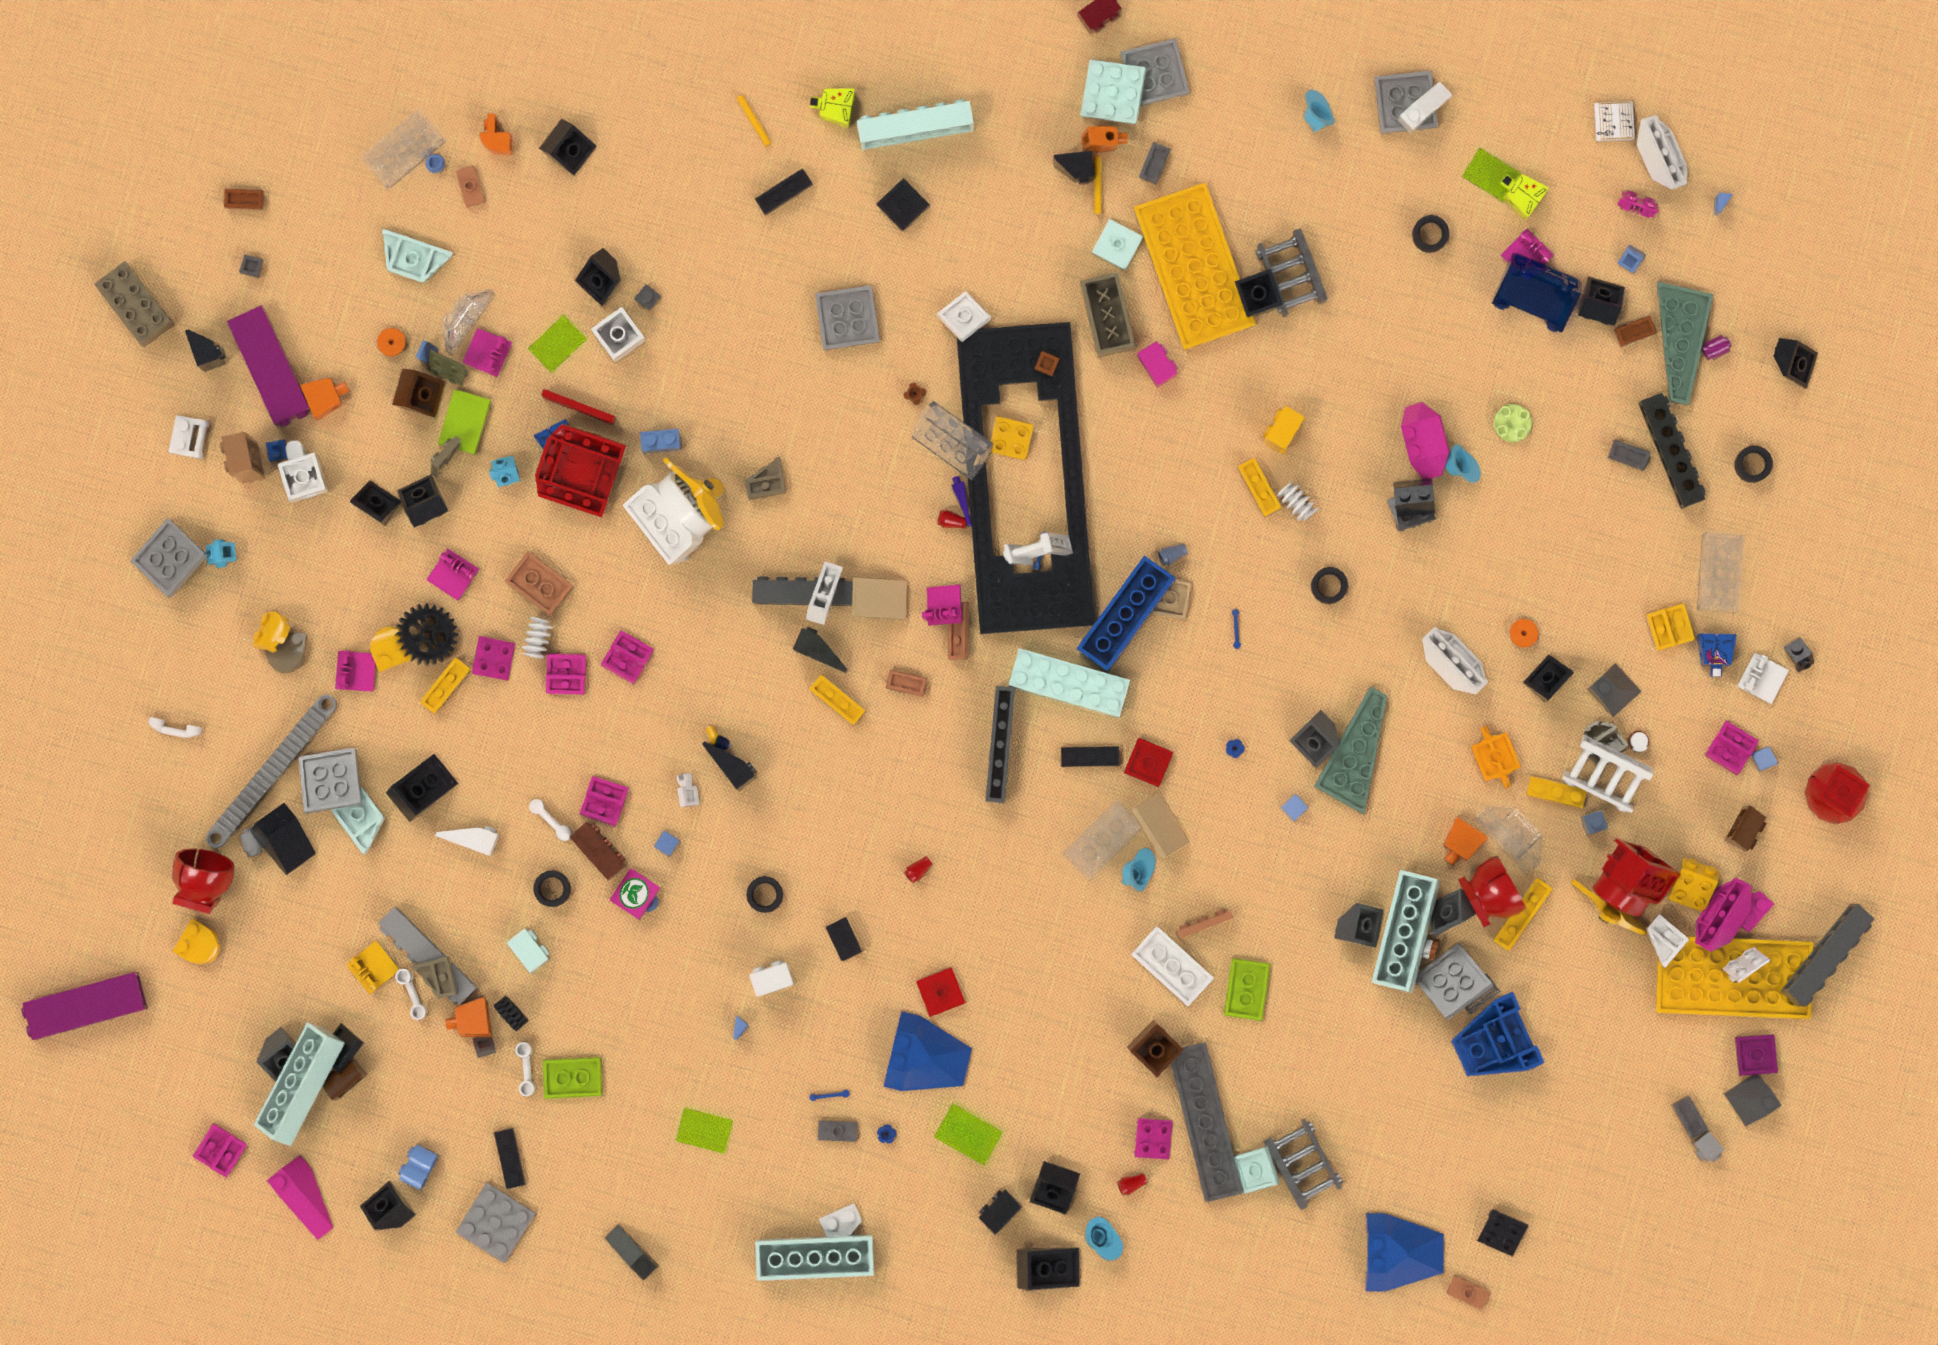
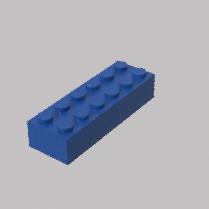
[1076,555,1176,672]

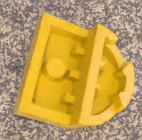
[252,611,290,653]
[370,626,411,672]
[172,918,221,965]

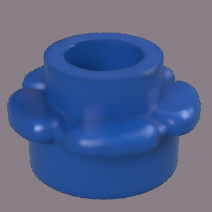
[1226,739,1245,758]
[877,1125,896,1144]

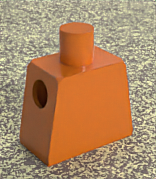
[1081,126,1128,152]
[300,378,350,421]
[1443,817,1488,866]
[445,998,492,1037]

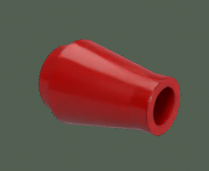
[937,509,966,529]
[904,856,933,884]
[1117,1173,1147,1196]

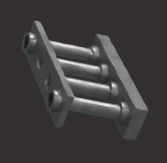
[1255,228,1328,318]
[1263,1119,1343,1210]

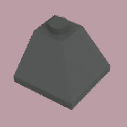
[1587,663,1641,717]
[1289,710,1339,768]
[1334,903,1383,947]
[256,1027,296,1082]
[1724,1075,1782,1126]

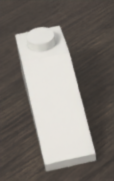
[1398,82,1453,134]
[806,562,843,625]
[435,826,499,856]

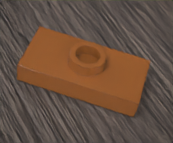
[224,188,264,210]
[1614,315,1657,347]

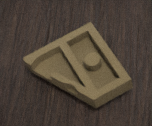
[430,435,462,478]
[745,457,786,500]
[412,956,458,999]

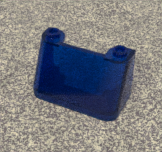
[1492,253,1582,333]

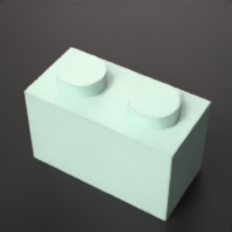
[507,929,550,973]

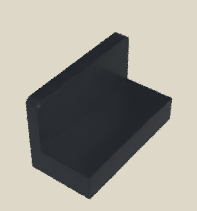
[826,917,862,961]

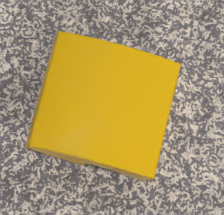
[1646,603,1696,651]

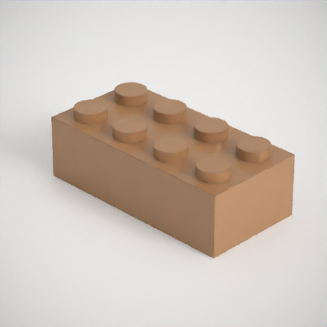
[220,432,265,484]

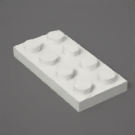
[1131,926,1214,1006]

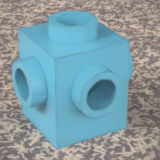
[489,455,520,487]
[205,540,237,568]

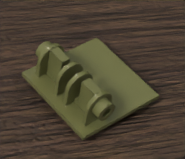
[428,350,469,386]

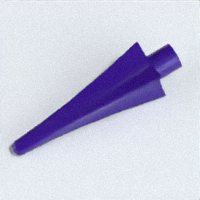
[951,476,972,527]

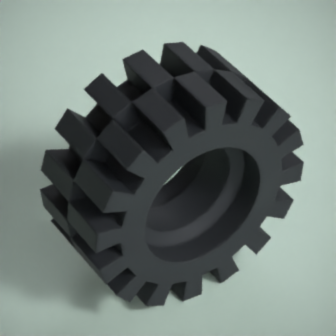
[494,995,528,1032]

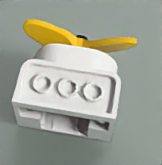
[623,456,724,565]

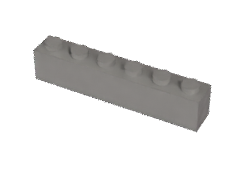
[378,907,478,1005]

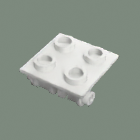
[1737,653,1789,704]
[1723,947,1770,983]

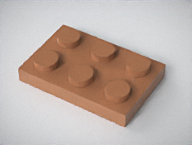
[505,551,574,617]

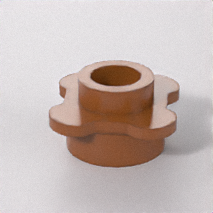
[904,383,926,405]

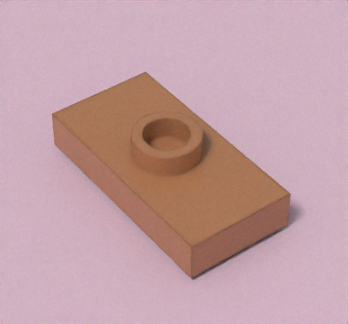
[456,166,485,208]
[886,670,927,697]
[1446,1275,1490,1310]

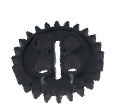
[395,603,458,666]

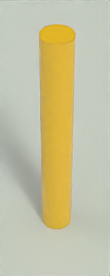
[736,95,772,147]
[1094,156,1102,214]

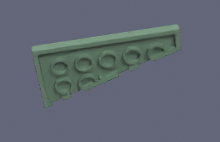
[1656,281,1713,406]
[1314,686,1387,815]

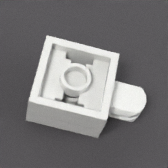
[278,441,329,503]

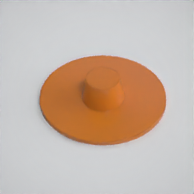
[377,328,406,356]
[1510,619,1538,648]

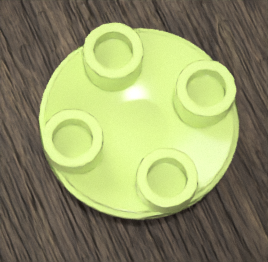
[1494,404,1532,442]

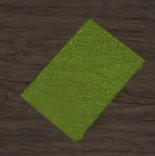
[1462,148,1522,202]
[528,314,587,373]
[676,1107,733,1154]

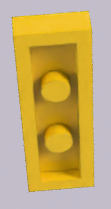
[1237,457,1282,517]
[420,657,471,714]
[809,675,866,726]
[1526,776,1587,809]

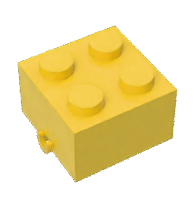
[1262,405,1306,455]

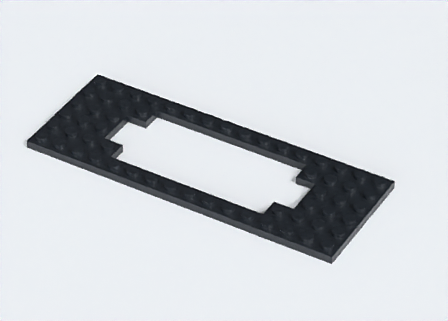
[957,322,1095,635]

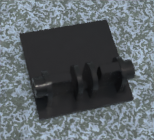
[1477,1209,1529,1257]

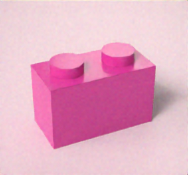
[1137,341,1178,388]

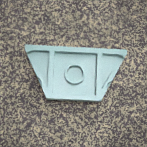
[382,229,453,283]
[331,787,385,855]

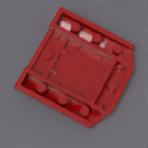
[535,423,626,518]

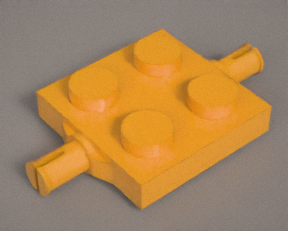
[1470,725,1521,789]

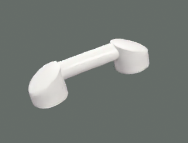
[148,717,202,738]
[529,799,572,841]
[395,969,427,1020]
[515,1042,536,1096]

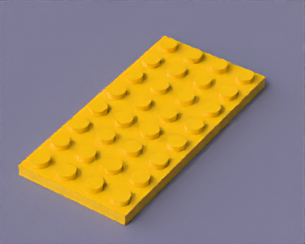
[1133,182,1256,350]
[1655,936,1813,1019]

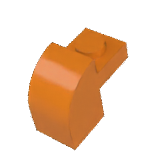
[479,113,512,155]

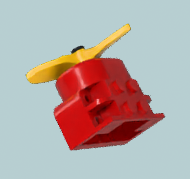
[1570,838,1681,935]

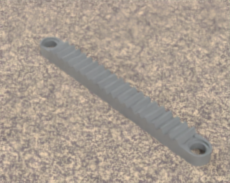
[206,695,337,848]

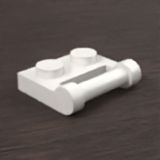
[168,415,210,459]

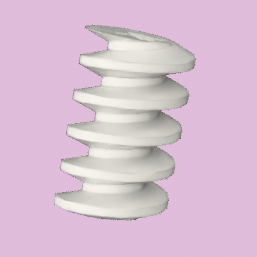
[1277,480,1319,522]
[520,617,553,659]

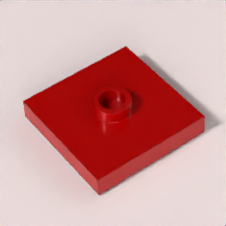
[1124,737,1174,788]
[916,967,965,1017]

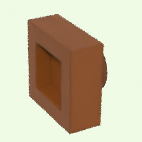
[1034,351,1060,377]

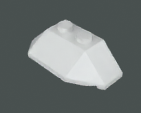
[1637,115,1687,189]
[1422,627,1488,694]

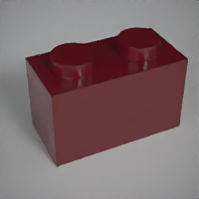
[1077,0,1122,34]

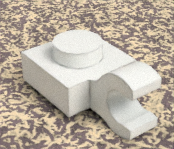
[677,773,700,807]

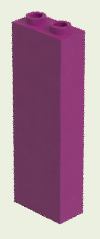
[227,305,311,427]
[21,972,148,1040]

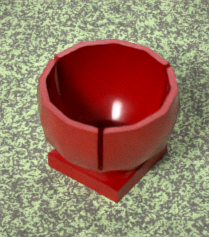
[1805,762,1871,824]
[172,848,234,914]
[1458,856,1526,928]

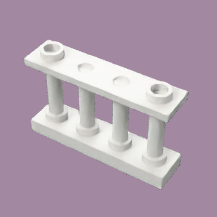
[1003,533,1073,566]
[1562,735,1653,813]

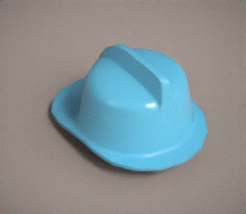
[1304,90,1335,132]
[1445,444,1480,483]
[1121,848,1156,891]
[1085,1217,1123,1260]

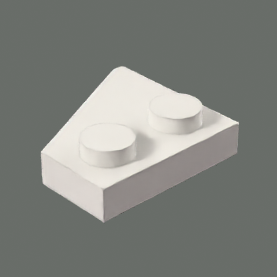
[1646,914,1689,968]
[819,1203,862,1236]

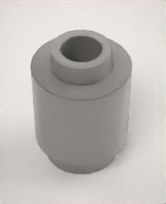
[240,828,263,857]

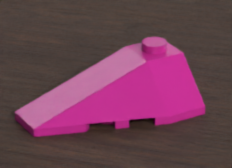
[266,1155,333,1240]

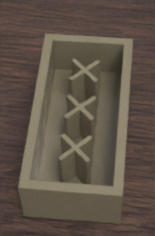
[94,261,175,347]
[1080,272,1135,358]

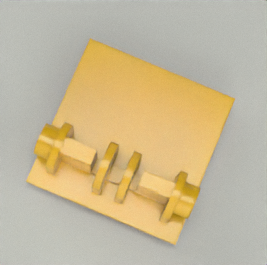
[989,416,1034,460]
[346,941,400,994]

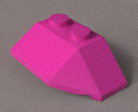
[1401,402,1450,479]
[1695,877,1751,952]

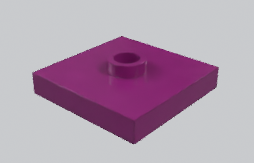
[1735,1034,1778,1076]

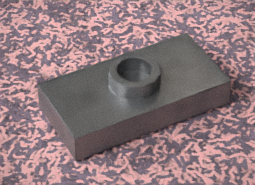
[1139,142,1171,185]
[1608,440,1651,471]
[1672,1096,1708,1139]
[818,1121,857,1142]

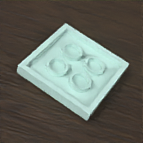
[1080,60,1146,125]

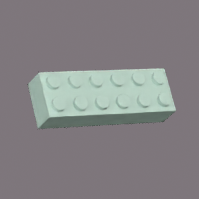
[857,99,974,150]
[1008,648,1130,718]
[1372,870,1441,994]
[254,1022,344,1146]
[755,1234,874,1281]

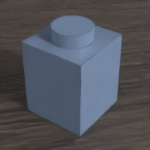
[1580,810,1608,835]

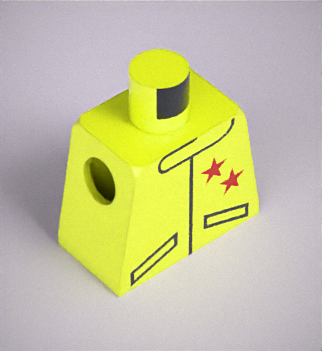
[810,89,855,128]
[1500,174,1549,219]

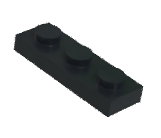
[755,168,813,216]
[1061,747,1119,767]
[494,1128,526,1189]

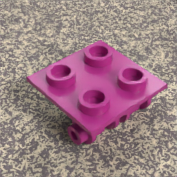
[1617,190,1659,218]
[1500,229,1554,282]
[462,328,512,377]
[426,548,479,601]
[922,584,962,626]
[472,636,515,681]
[335,651,376,692]
[1134,1118,1172,1160]

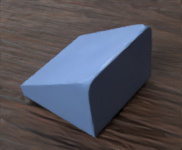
[1714,193,1733,215]
[1618,245,1645,273]
[416,340,439,364]
[1751,747,1778,771]
[1281,794,1308,821]
[654,831,680,857]
[733,1016,748,1040]

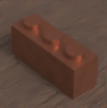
[570,822,626,880]

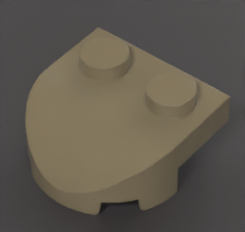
[265,632,307,673]
[1583,721,1629,767]

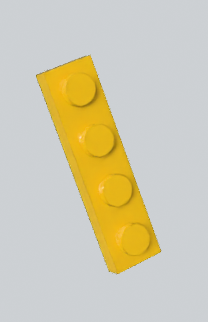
[1492,878,1553,952]

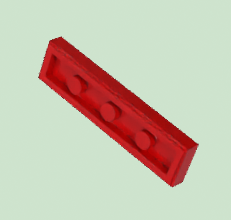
[541,389,616,425]

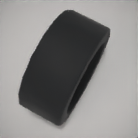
[1412,215,1449,253]
[1735,446,1773,483]
[1311,567,1348,604]
[533,871,571,907]
[746,876,783,913]

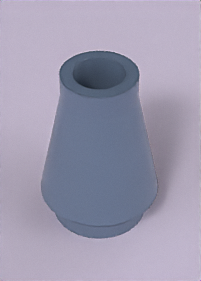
[1158,544,1188,566]

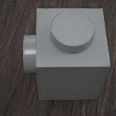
[1692,1131,1724,1162]

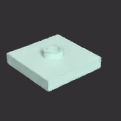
[1092,219,1143,271]
[1234,1146,1280,1194]

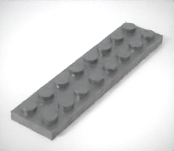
[1171,1042,1243,1202]

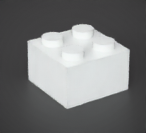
[591,307,646,363]
[749,960,795,997]

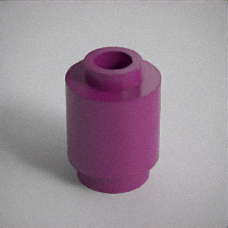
[1702,335,1732,360]

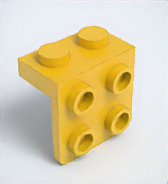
[1669,857,1719,912]

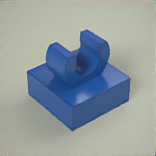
[266,439,288,462]

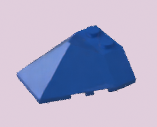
[1451,992,1545,1076]
[883,1012,972,1091]
[1365,1213,1444,1292]

